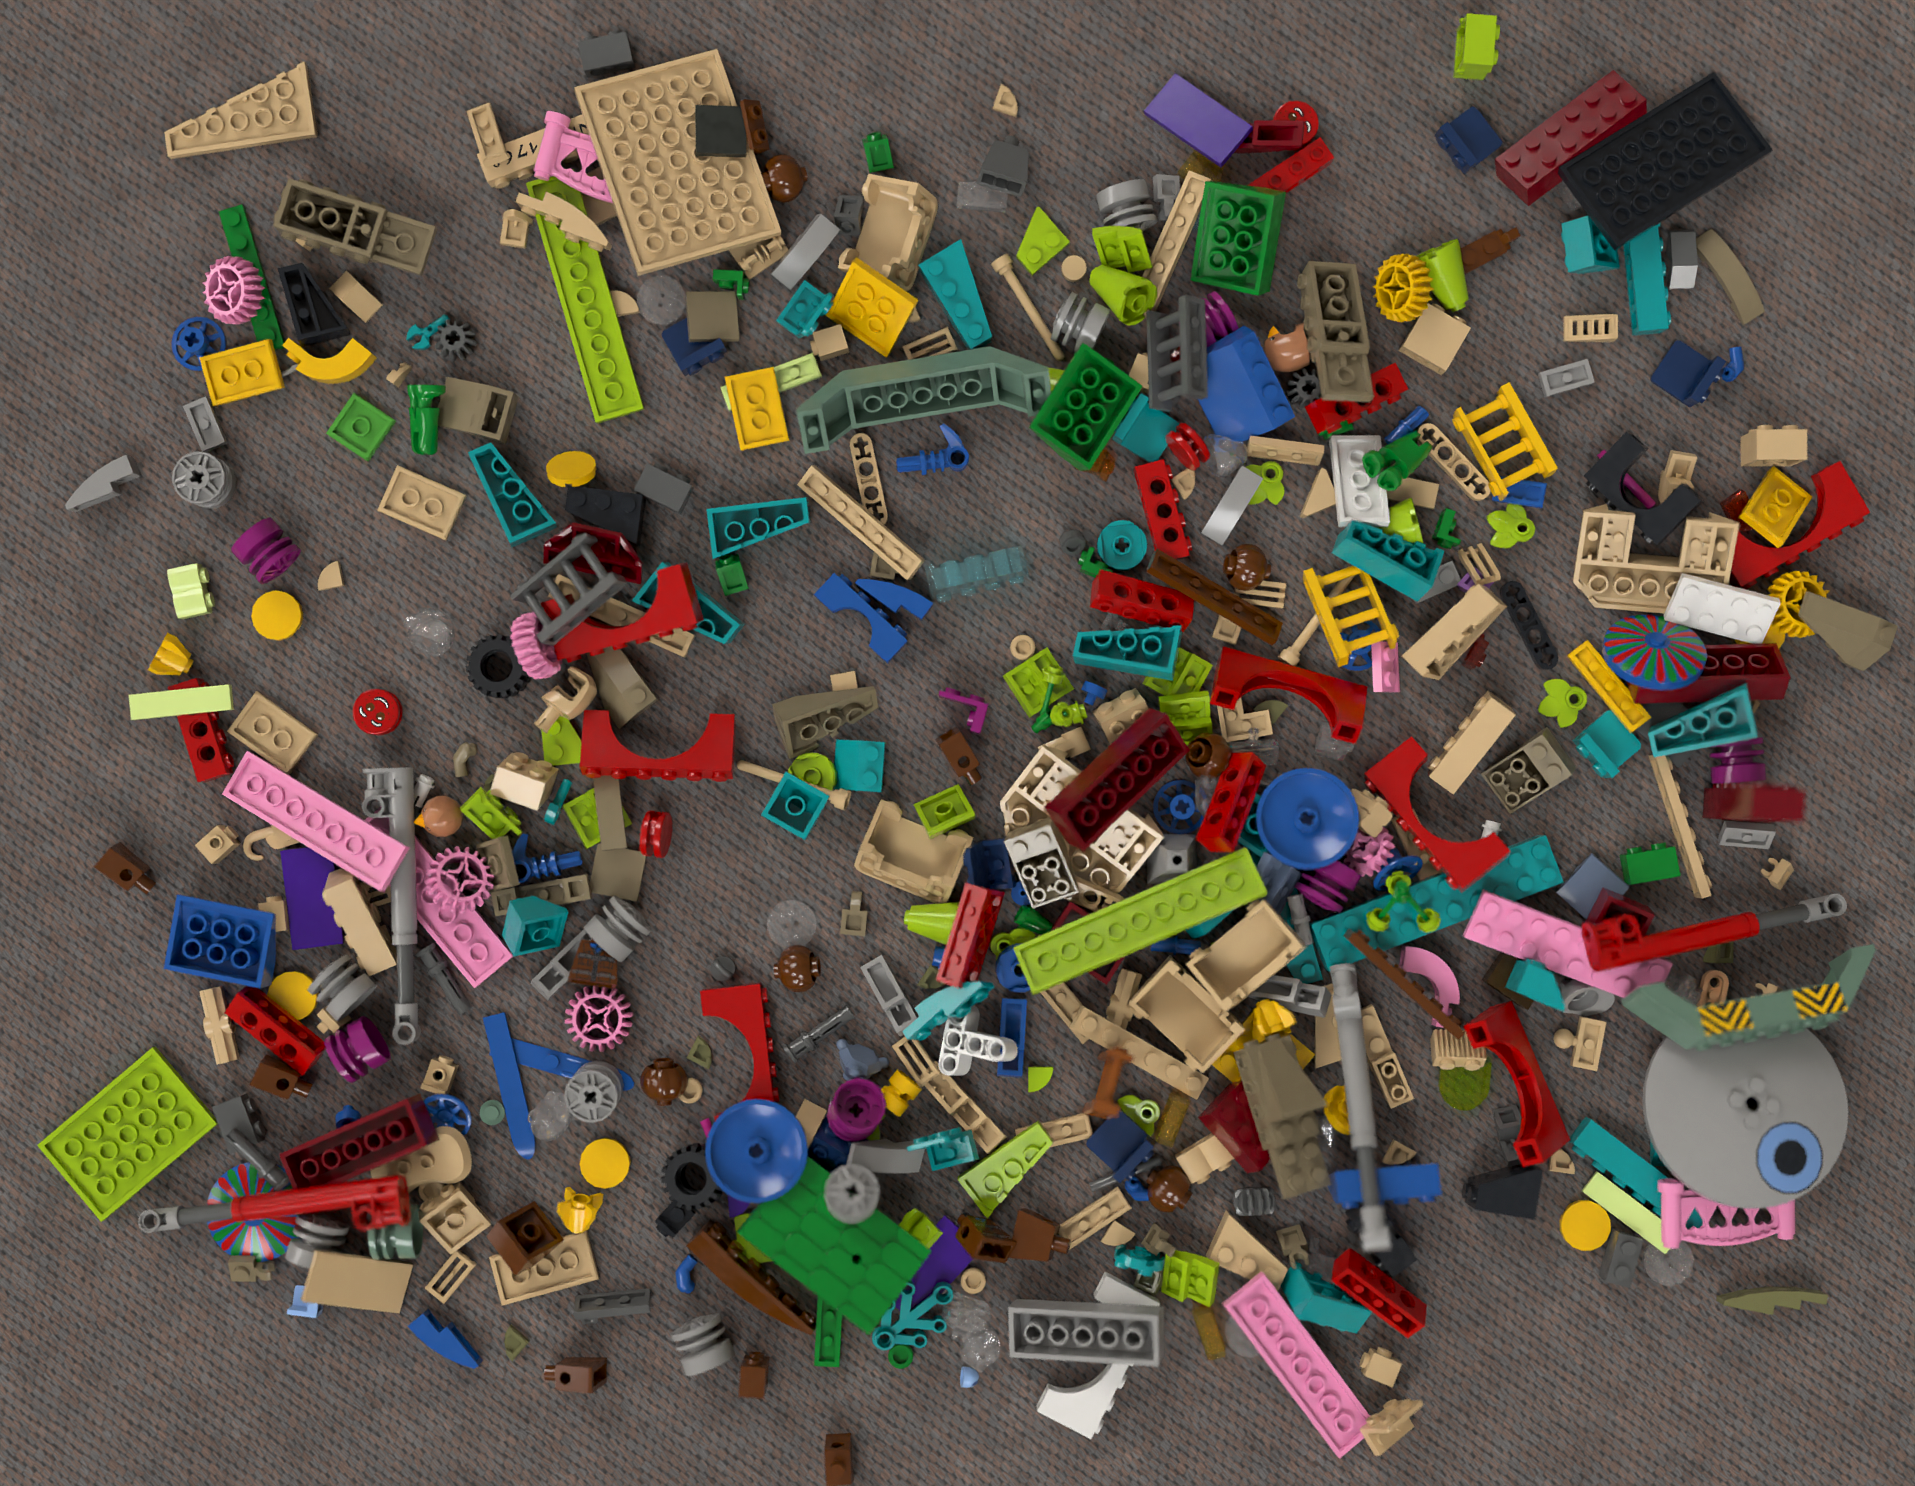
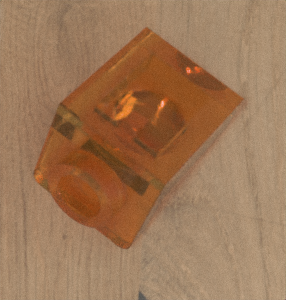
[1072,449,1115,481]

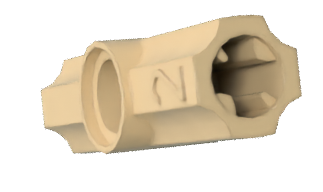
[1106,968,1142,1030]
[199,986,240,1064]

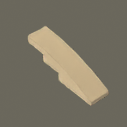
[920,1061,1007,1154]

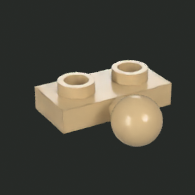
[1553,1016,1607,1071]

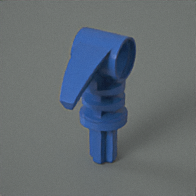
[896,424,969,475]
[512,834,583,883]

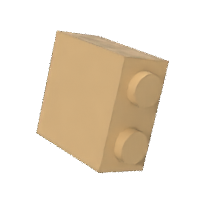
[1398,303,1471,375]

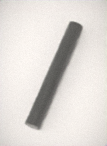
[1089,1155,1162,1192]

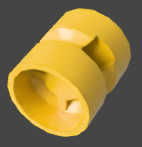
[881,1069,922,1117]

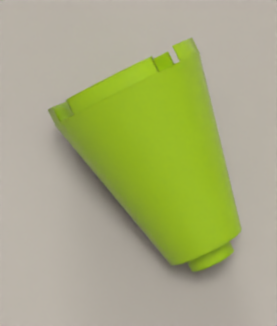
[1417,239,1469,312]
[1089,265,1157,326]
[1376,498,1424,543]
[904,902,960,945]

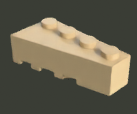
[1402,584,1507,680]
[1427,690,1516,795]
[322,868,397,976]

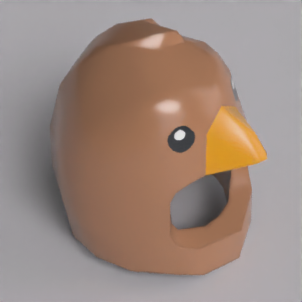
[1264,323,1310,372]
[414,796,464,837]

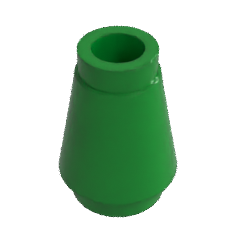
[1014,905,1053,935]

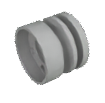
[1096,179,1158,232]
[1051,292,1111,351]
[172,452,237,509]
[584,895,652,962]
[307,954,377,1022]
[564,1060,624,1123]
[825,1164,879,1224]
[285,1213,350,1269]
[670,1313,735,1376]

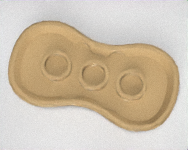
[370,1126,472,1193]

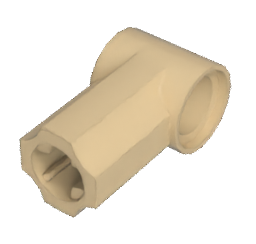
[1037,727,1091,758]

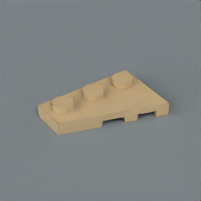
[1314,983,1341,1068]

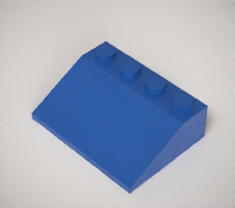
[1197,326,1295,449]
[164,894,276,988]
[1328,1164,1442,1209]

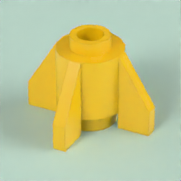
[148,633,194,676]
[1252,999,1297,1044]
[557,1187,603,1234]

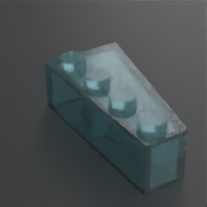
[924,545,1029,603]

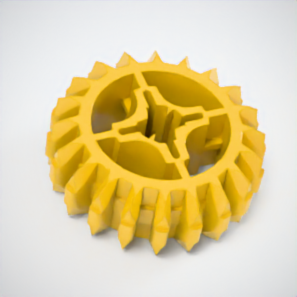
[1373,254,1434,322]
[1767,571,1829,638]

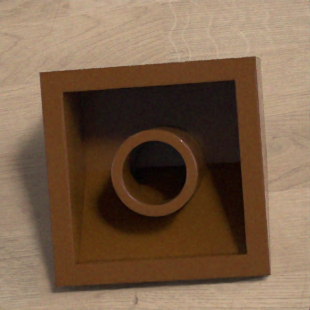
[486,1201,564,1276]

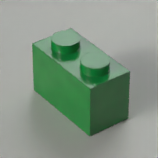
[1620,842,1680,885]

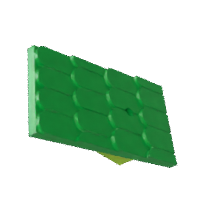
[736,1157,931,1335]

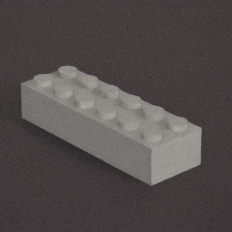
[1008,1299,1165,1366]

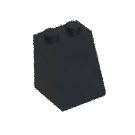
[1462,1164,1543,1220]

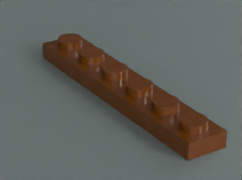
[1146,549,1283,645]
[1343,928,1465,1040]

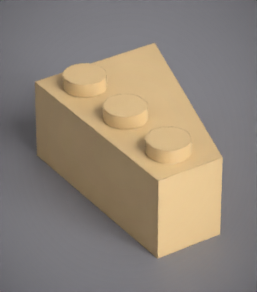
[1205,1210,1288,1292]

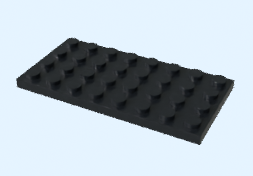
[1558,72,1773,251]

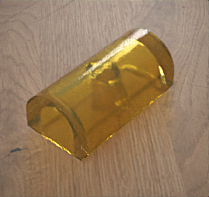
[1153,1092,1191,1148]
[1191,1305,1226,1360]

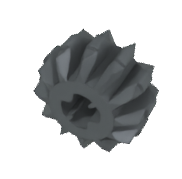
[434,319,477,362]
[1286,368,1322,410]
[1233,1187,1276,1216]

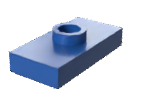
[1492,476,1547,509]

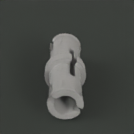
[1287,894,1314,945]

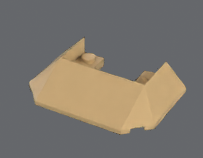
[1573,504,1739,613]
[1000,745,1164,896]

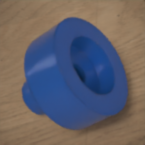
[1081,681,1108,706]
[1011,881,1030,905]
[335,1105,361,1129]

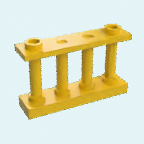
[1452,382,1558,501]
[1302,566,1399,667]

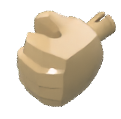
[534,666,597,733]

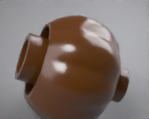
[761,154,808,203]
[1223,544,1271,591]
[1185,733,1232,779]
[773,945,821,992]
[640,1058,688,1106]
[1146,1165,1193,1212]

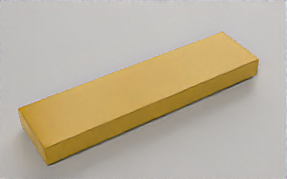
[1567,640,1652,734]

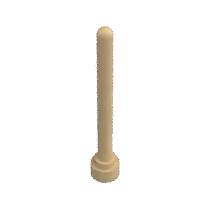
[991,254,1064,361]
[1278,575,1355,666]
[737,760,851,810]

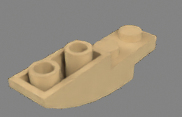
[516,192,612,252]
[1361,1004,1414,1109]

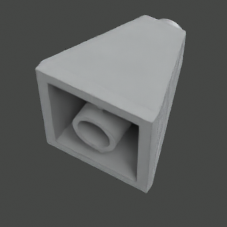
[1147,834,1197,884]

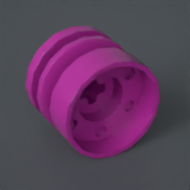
[1178,291,1239,348]
[231,517,301,584]
[1709,737,1767,784]
[1294,861,1362,913]
[324,1016,391,1083]
[827,1078,886,1142]

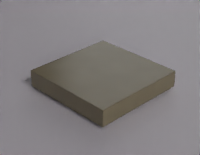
[685,291,740,342]
[476,836,520,892]
[589,843,647,902]

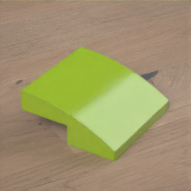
[1092,226,1152,273]
[1003,647,1074,718]
[1142,648,1213,696]
[1158,691,1212,745]
[562,788,632,850]
[1161,1251,1220,1307]

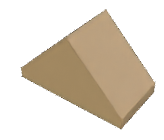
[329,271,382,323]
[1299,468,1336,518]

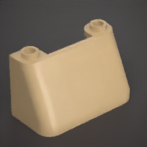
[838,174,938,291]
[854,799,974,904]
[1186,899,1308,1012]
[1129,955,1245,1073]

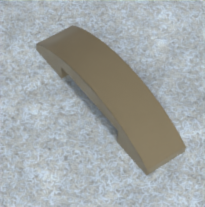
[1696,229,1765,325]
[593,775,627,851]
[491,874,592,917]

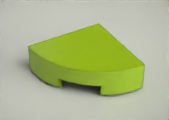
[1028,1066,1053,1092]

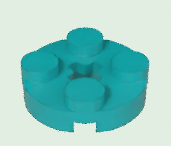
[1097,520,1147,571]
[1114,1245,1165,1276]

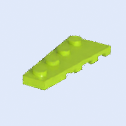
[957,1120,1053,1218]

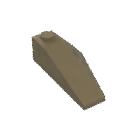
[1798,592,1898,671]
[586,621,659,730]
[772,686,878,759]

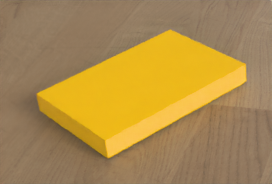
[199,339,285,406]
[725,367,789,450]
[1739,466,1812,548]

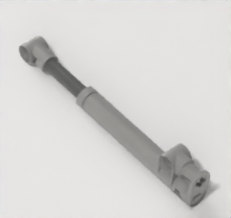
[362,768,421,1045]
[1330,964,1390,1251]

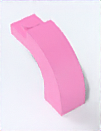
[1399,945,1460,1028]

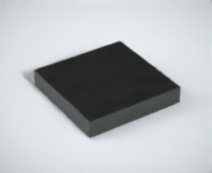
[695,105,746,158]

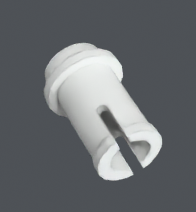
[414,774,435,808]
[1481,820,1502,839]

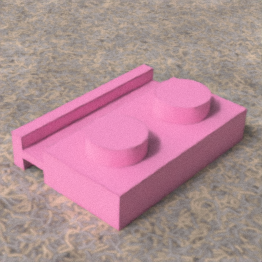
[1371,641,1400,693]

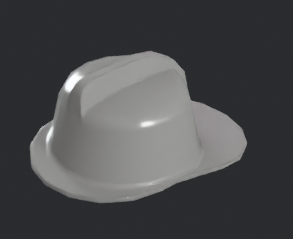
[1560,979,1615,1016]

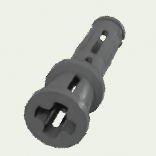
[415,942,472,1016]
[783,1005,855,1064]
[224,1127,290,1191]

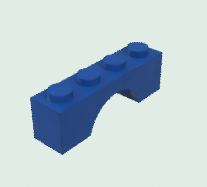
[814,573,908,664]

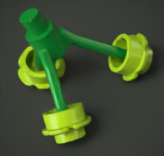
[1031,664,1088,733]
[1366,871,1441,933]

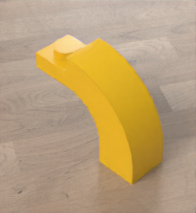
[282,338,377,384]

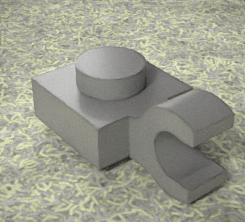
[1153,174,1180,221]

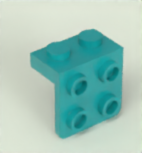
[775,280,834,339]
[1112,393,1179,463]
[1572,710,1641,778]
[907,1127,979,1171]

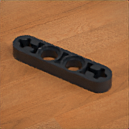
[1500,581,1558,670]

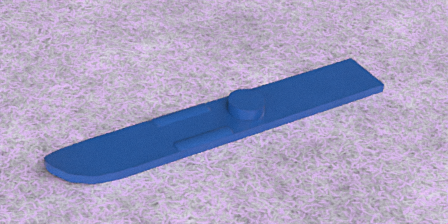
[483,1012,536,1159]
[489,1038,635,1091]

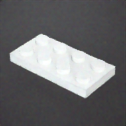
[1329,435,1390,527]
[1663,573,1781,644]

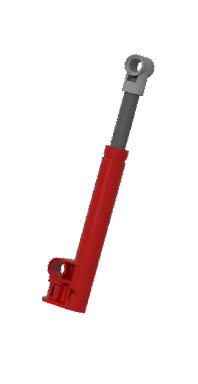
[1581,894,1847,973]
[138,1174,411,1233]

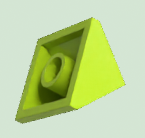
[913,784,975,840]

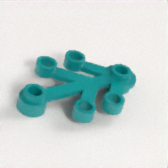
[872,1280,953,1350]

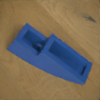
[855,579,933,621]
[997,998,1027,1078]
[408,1309,483,1369]

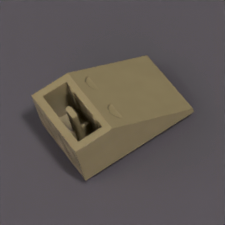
[438,377,519,445]
[1481,727,1576,814]
[1004,817,1079,908]

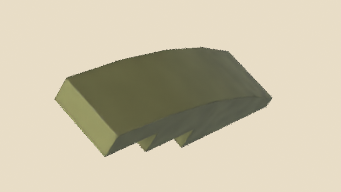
[1716,1287,1828,1315]

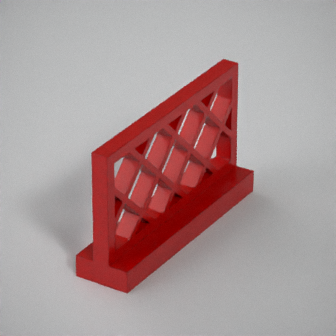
[936,883,1005,988]

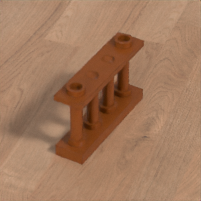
[1082,1046,1134,1120]

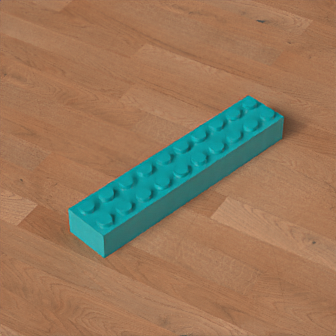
[1309,835,1564,972]

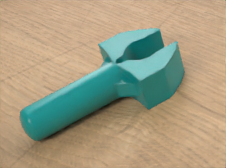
[406,314,450,350]
[544,779,572,825]

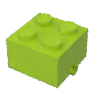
[1453,13,1500,80]

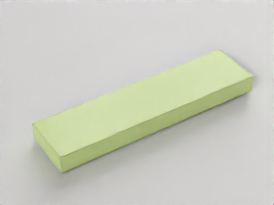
[720,353,822,411]
[129,684,234,720]
[1582,1171,1670,1254]

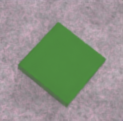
[326,393,396,462]

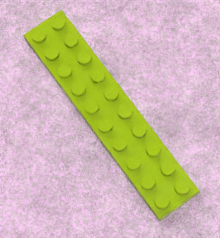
[526,169,645,423]
[1013,847,1267,995]

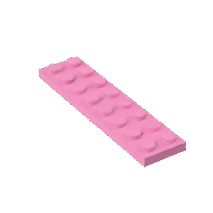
[222,751,409,892]
[365,807,514,988]
[1463,890,1673,998]
[1222,1272,1370,1459]

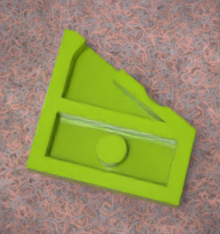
[1016,206,1070,276]
[541,716,582,766]

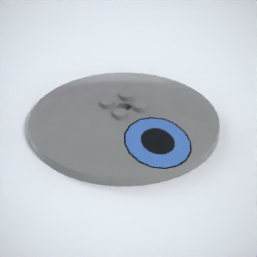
[1642,1028,1848,1209]

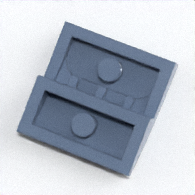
[1251,852,1302,915]
[1556,853,1629,919]

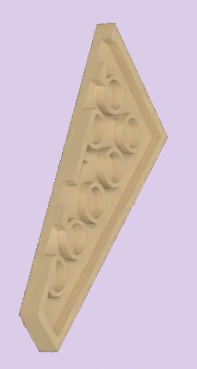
[164,61,318,159]

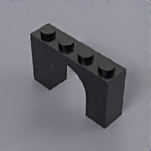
[1584,431,1704,545]

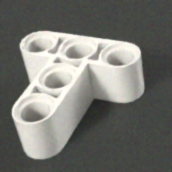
[939,1005,1018,1076]

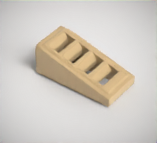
[1564,314,1618,342]

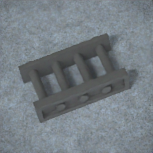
[1146,295,1208,412]
[510,533,628,646]

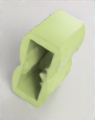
[167,563,215,619]

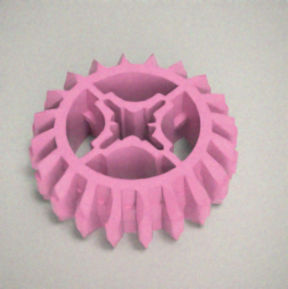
[202,256,265,325]
[510,612,562,680]
[425,846,494,914]
[565,986,633,1052]

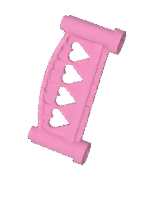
[534,111,613,203]
[1658,1178,1795,1248]

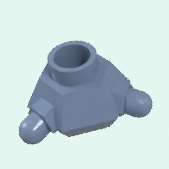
[837,1039,889,1081]

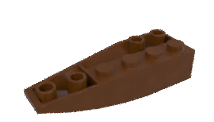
[686,1219,816,1335]

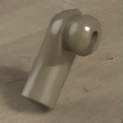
[453,742,477,777]

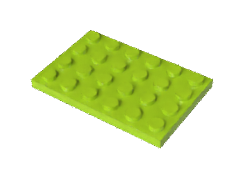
[37,1047,218,1222]

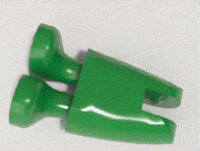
[407,385,446,455]
[1362,431,1433,491]

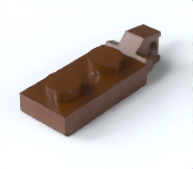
[1461,227,1521,275]

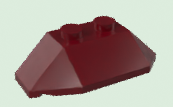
[543,523,643,584]

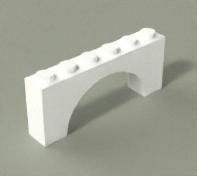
[1036,1272,1160,1439]

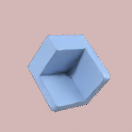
[287,1285,323,1318]

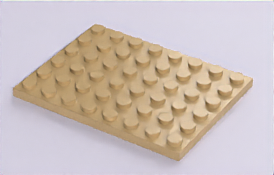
[574,49,781,276]

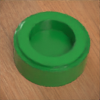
[888,1344,913,1369]

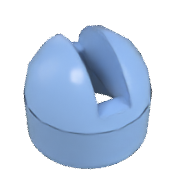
[960,1367,979,1388]

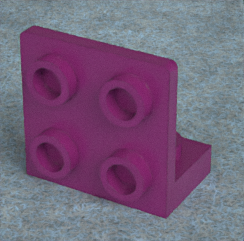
[938,687,988,735]

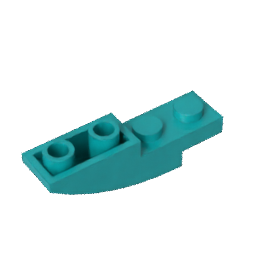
[902,981,995,1041]

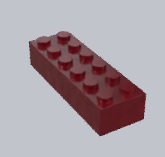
[1495,70,1647,206]
[1626,643,1791,704]
[1044,708,1190,851]
[1702,782,1806,822]
[279,1093,440,1189]

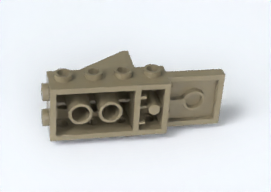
[273,178,437,276]
[1297,261,1374,402]
[1233,1033,1331,1199]

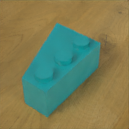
[1280,1261,1372,1334]

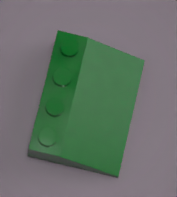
[1190,181,1286,296]
[1029,343,1143,471]

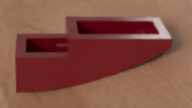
[1234,120,1305,153]

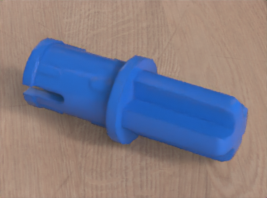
[1384,406,1429,444]
[1150,936,1201,956]

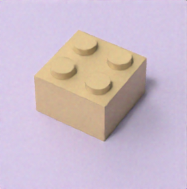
[1741,425,1807,466]
[490,752,559,810]

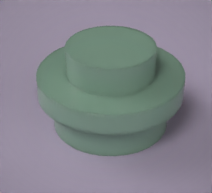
[480,1100,505,1125]

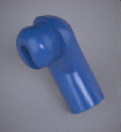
[1721,347,1744,382]
[1125,1176,1149,1201]
[675,1254,698,1294]

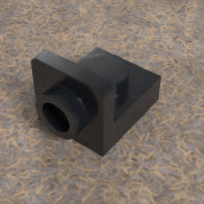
[655,1200,695,1239]

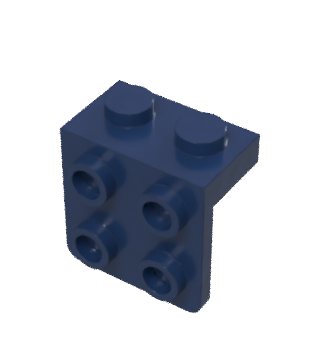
[1434,107,1502,175]
[662,318,727,376]
[1650,340,1726,408]
[963,837,1016,890]
[1086,1109,1155,1183]
[808,1116,870,1174]

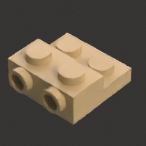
[418,1182,491,1255]

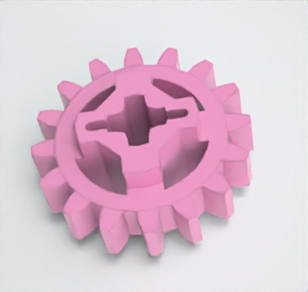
[1343,826,1395,877]

